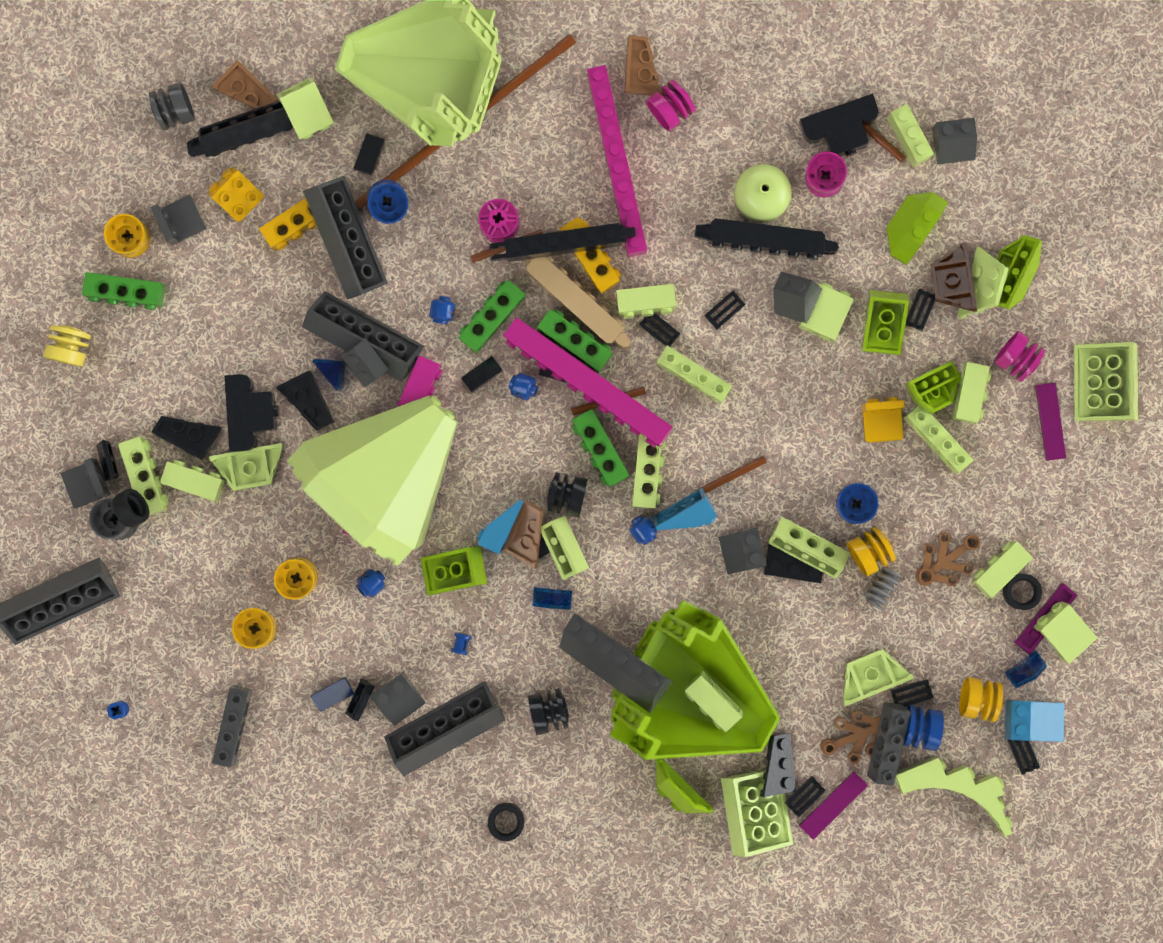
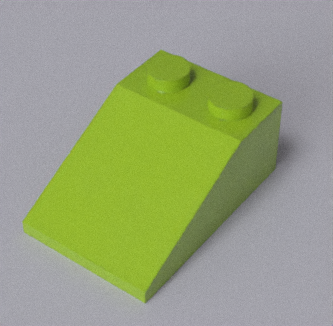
[862,290,909,355]
[421,546,488,596]

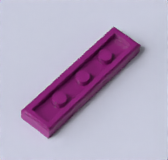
[1035,383,1066,461]
[1014,583,1078,655]
[799,771,868,840]

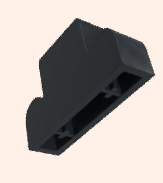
[799,94,879,157]
[224,374,280,452]

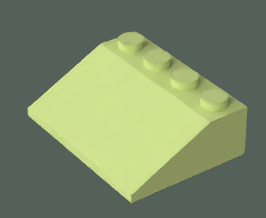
[1074,342,1138,421]
[721,770,793,857]

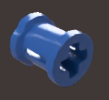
[451,632,472,655]
[107,701,129,720]

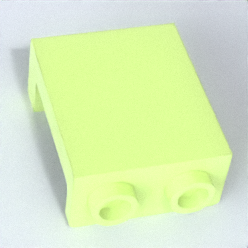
[276,77,334,139]
[798,283,854,343]
[1034,601,1097,664]

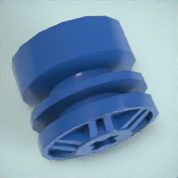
[367,179,408,224]
[836,483,879,524]
[903,705,944,751]

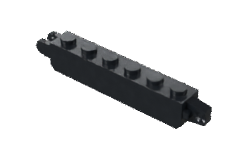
[187,101,293,158]
[695,218,839,260]
[489,223,636,262]

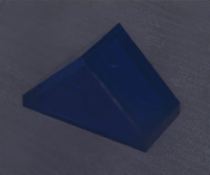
[312,359,345,391]
[532,587,572,610]
[1004,650,1047,688]

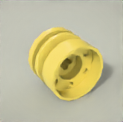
[43,325,91,367]

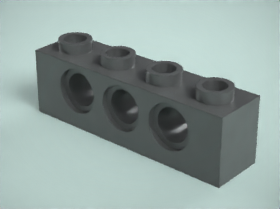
[212,685,253,768]
[867,702,911,786]

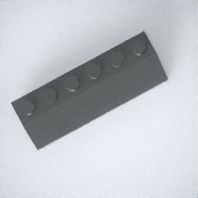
[303,176,388,300]
[302,291,424,382]
[0,557,120,645]
[559,613,672,713]
[384,681,505,776]

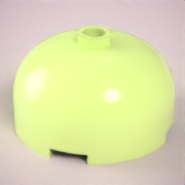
[734,164,792,223]

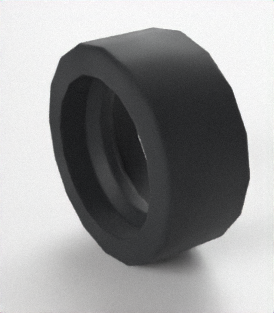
[112,488,150,528]
[1002,573,1042,610]
[488,803,524,841]

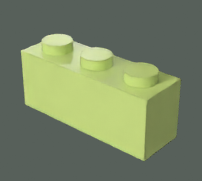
[887,104,934,167]
[616,284,676,319]
[952,362,991,424]
[160,459,225,502]
[541,516,589,580]
[972,541,1033,598]
[685,670,743,732]

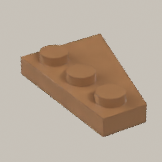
[624,35,663,96]
[211,60,279,109]
[503,500,543,569]

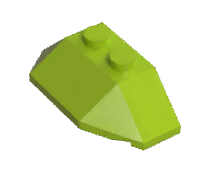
[886,192,948,265]
[996,235,1042,310]
[904,360,961,415]
[655,759,714,813]

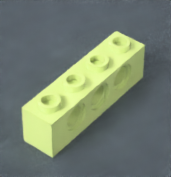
[656,346,732,404]
[903,405,973,474]
[632,434,666,509]
[118,436,169,516]
[768,517,850,579]

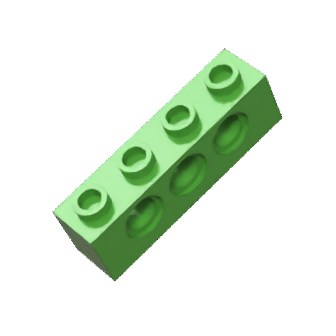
[82,272,166,310]
[458,280,526,354]
[537,309,613,373]
[571,409,630,488]

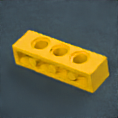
[259,198,317,251]
[560,216,621,295]

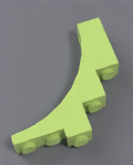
[895,756,1013,837]

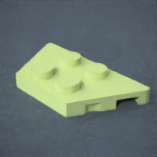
[957,247,1009,319]
[209,443,283,491]
[843,649,914,706]

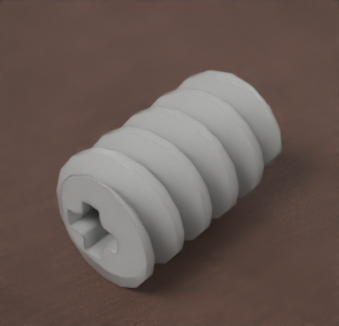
[864,567,903,611]

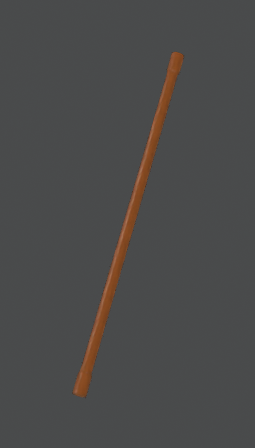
[355,34,576,210]

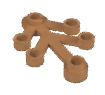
[915,532,981,586]
[820,709,880,764]

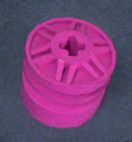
[646,80,696,132]
[805,151,847,198]
[478,199,519,243]
[994,331,1046,382]

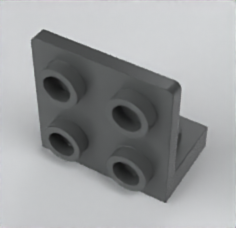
[150,195,206,246]
[61,458,111,508]

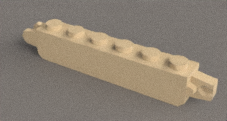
[523,256,631,350]

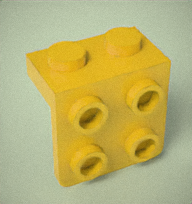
[207,166,264,222]
[862,397,905,443]

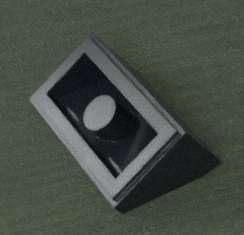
[461,356,503,393]
[96,440,119,481]

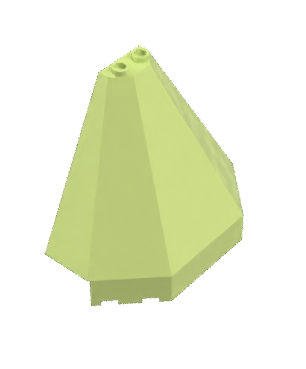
[335,0,501,147]
[287,395,458,566]

